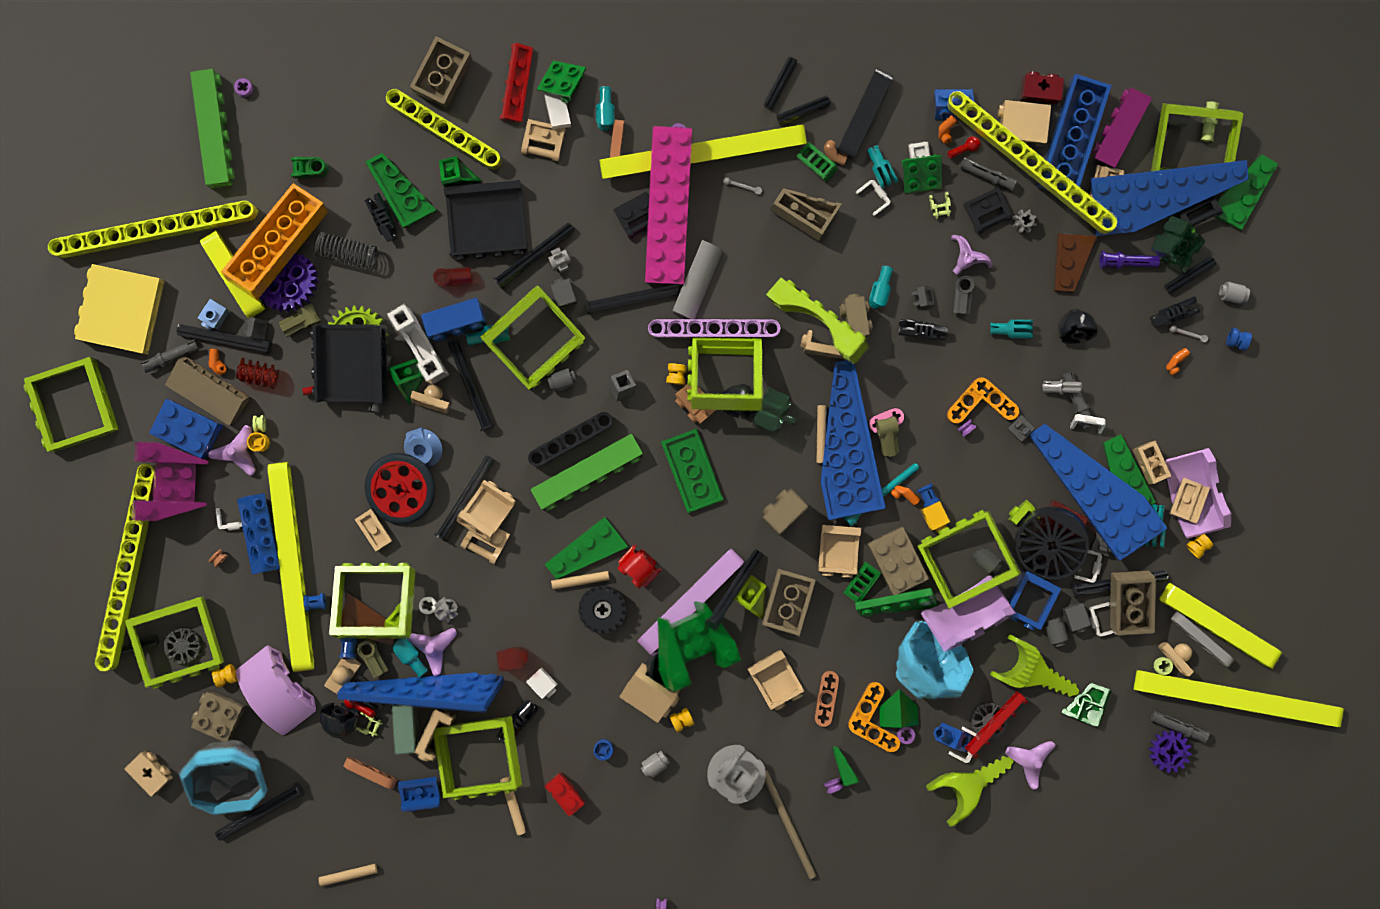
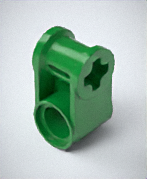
[291,157,329,179]

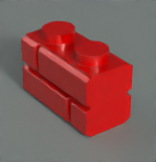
[544,772,585,816]

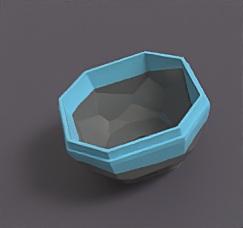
[180,740,268,815]

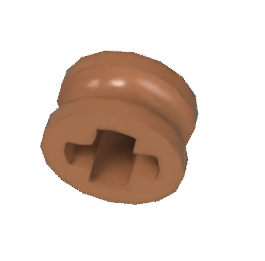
[209,549,228,568]

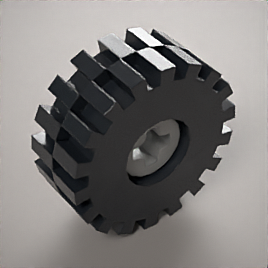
[578,585,627,634]

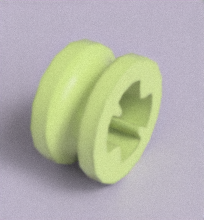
[253,415,266,432]
[1154,657,1173,675]

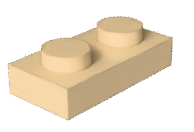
[355,509,393,552]

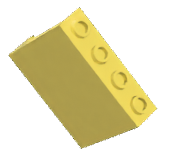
[74,264,164,355]

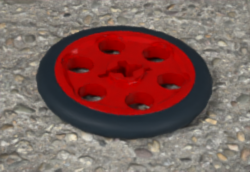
[364,453,435,524]

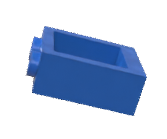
[1008,571,1061,631]

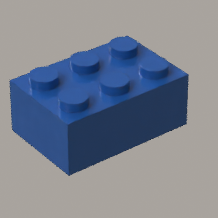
[421,298,487,342]
[149,399,223,459]

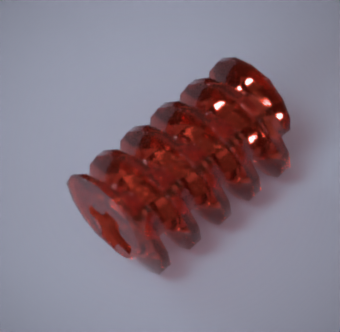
[236,358,280,389]

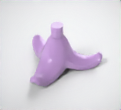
[951,235,993,275]
[208,425,256,476]
[407,628,457,676]
[1005,741,1055,790]

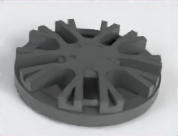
[164,628,201,664]
[971,702,1008,739]

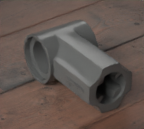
[953,276,974,315]

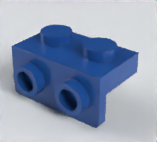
[934,89,974,120]
[398,777,441,812]

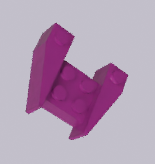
[132,442,208,521]

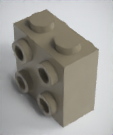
[839,294,872,338]
[191,690,247,742]

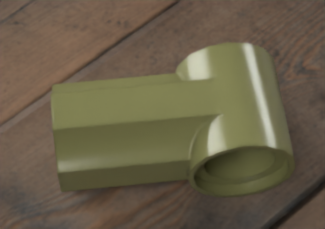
[279,304,321,337]
[876,417,899,457]
[358,639,389,678]

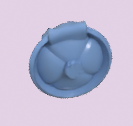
[404,427,442,467]

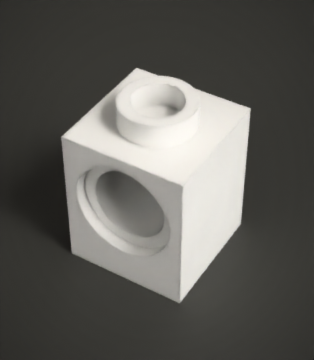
[526,667,557,699]

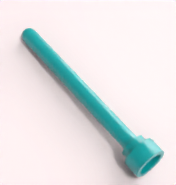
[843,463,919,527]

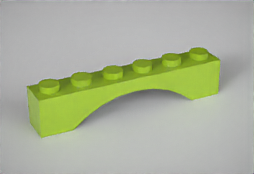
[766,278,869,365]

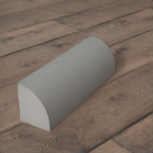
[673,240,723,319]

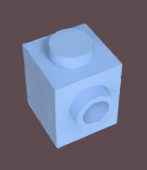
[198,299,230,330]

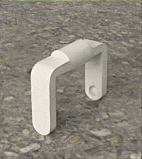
[856,180,890,216]
[1070,414,1106,434]
[216,508,242,531]
[1073,550,1102,583]
[1089,602,1114,637]
[948,726,976,763]

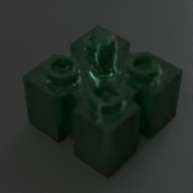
[1151,216,1205,273]
[752,387,796,434]

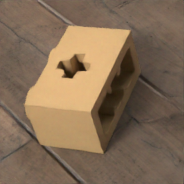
[1132,441,1171,484]
[125,750,173,797]

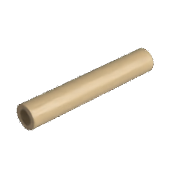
[816,405,827,463]
[551,571,610,590]
[500,777,526,835]
[319,864,378,887]

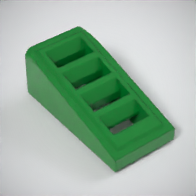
[796,142,838,183]
[843,562,881,602]
[832,746,859,786]

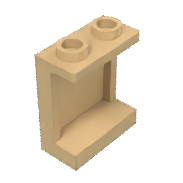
[997,100,1051,147]
[801,330,847,360]
[457,480,516,542]
[818,525,861,578]
[747,649,804,711]
[619,663,681,723]
[415,708,457,762]

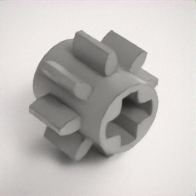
[1013,209,1037,233]
[548,248,572,272]
[434,597,458,622]

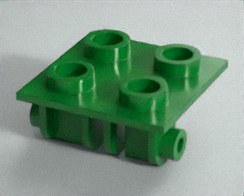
[537,60,586,103]
[901,154,942,194]

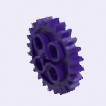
[260,253,319,313]

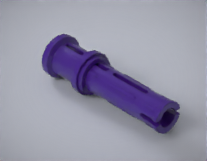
[1099,251,1160,269]

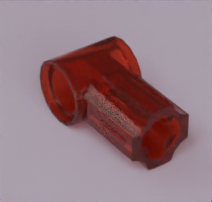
[433,267,472,288]

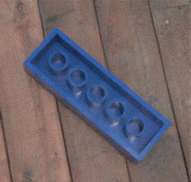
[1036,74,1112,198]

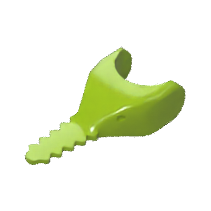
[990,634,1079,697]
[926,756,1014,826]

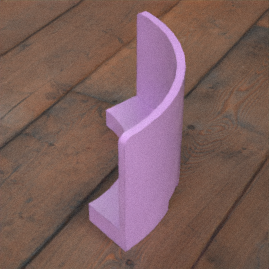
[1165,448,1231,538]
[921,576,1015,652]
[236,645,316,735]

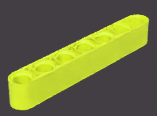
[386,89,502,170]
[1158,583,1282,669]

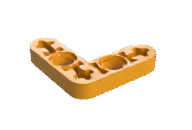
[947,377,1019,424]
[848,682,900,752]

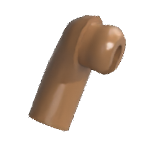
[824,140,847,166]

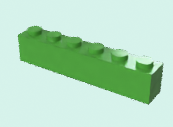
[190,69,235,188]
[530,434,643,511]

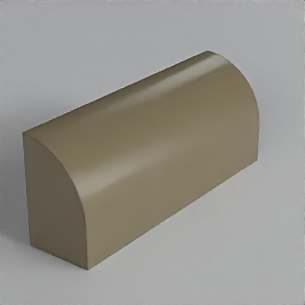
[165,356,250,426]

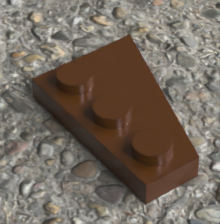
[1054,233,1097,292]
[341,593,395,646]

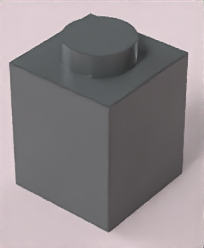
[551,278,577,309]
[608,370,636,402]
[1061,602,1091,633]

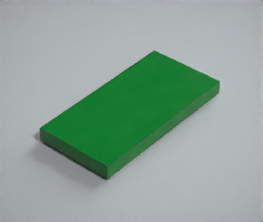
[661,428,723,513]

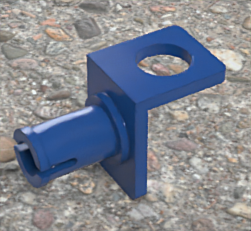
[934,722,973,752]

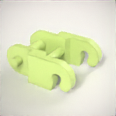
[929,192,951,219]
[355,712,383,737]

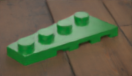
[365,153,437,229]
[1208,154,1278,231]
[1103,434,1156,505]
[545,517,628,579]
[855,588,938,617]

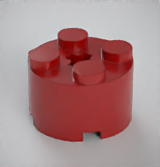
[617,544,662,589]

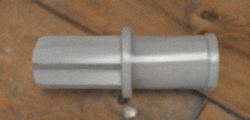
[1043,379,1082,395]

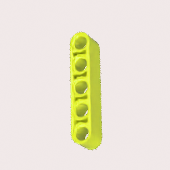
[200,230,266,319]

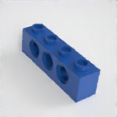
[237,493,280,575]

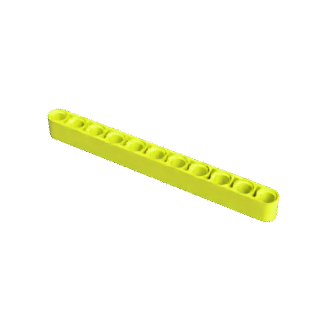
[947,91,1117,234]
[599,125,807,179]
[48,201,258,258]
[268,462,314,672]
[95,464,154,671]
[1133,670,1344,727]

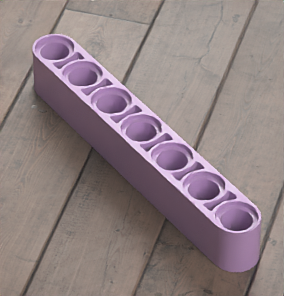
[648,319,781,339]
[637,548,745,655]

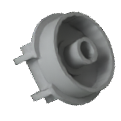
[707,745,765,804]

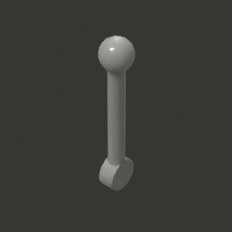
[724,178,762,195]
[1170,325,1208,343]

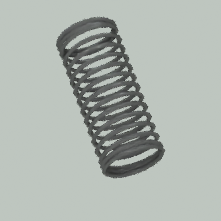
[315,232,378,269]

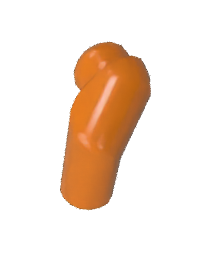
[938,115,958,144]
[1166,348,1190,375]
[208,349,227,375]
[891,485,920,505]

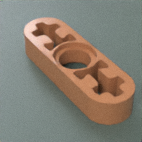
[610,119,625,158]
[814,671,839,727]
[343,757,398,790]

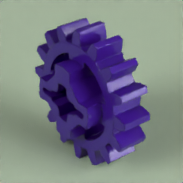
[1148,730,1192,773]

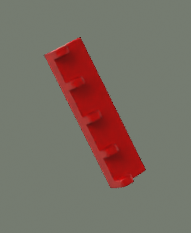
[500,43,533,123]
[964,691,1028,759]

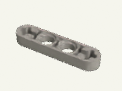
[1171,612,1235,668]

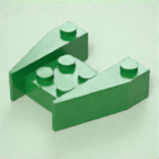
[657,601,741,692]

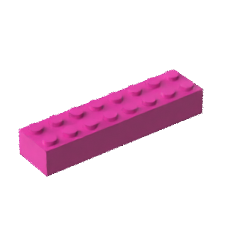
[645,126,692,284]

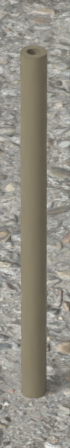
[764,770,816,879]

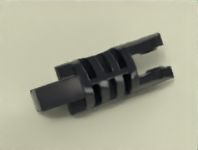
[365,192,398,242]
[1150,296,1200,327]
[898,319,948,340]
[496,700,539,744]

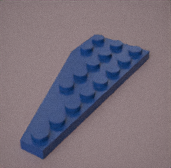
[1090,160,1248,236]
[820,360,885,520]
[1028,424,1167,562]
[337,672,504,712]

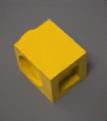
[920,501,950,532]

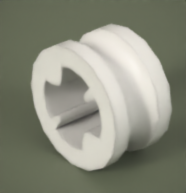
[419,597,437,614]

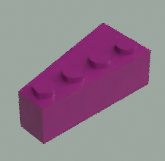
[1092,88,1152,168]

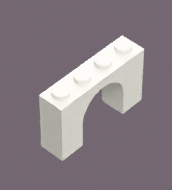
[387,304,449,384]

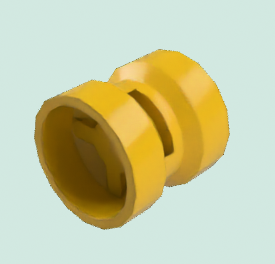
[666,363,687,385]
[247,432,270,452]
[1186,534,1214,559]
[212,664,238,688]
[669,707,695,733]

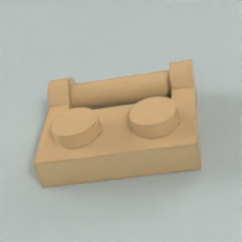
[521,119,566,162]
[460,528,511,565]

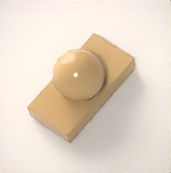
[410,385,450,414]
[1158,642,1194,676]
[324,659,362,694]

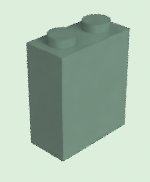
[392,704,420,754]

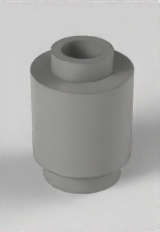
[1219,282,1250,304]
[641,751,670,778]

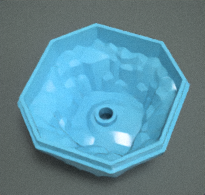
[896,621,973,699]

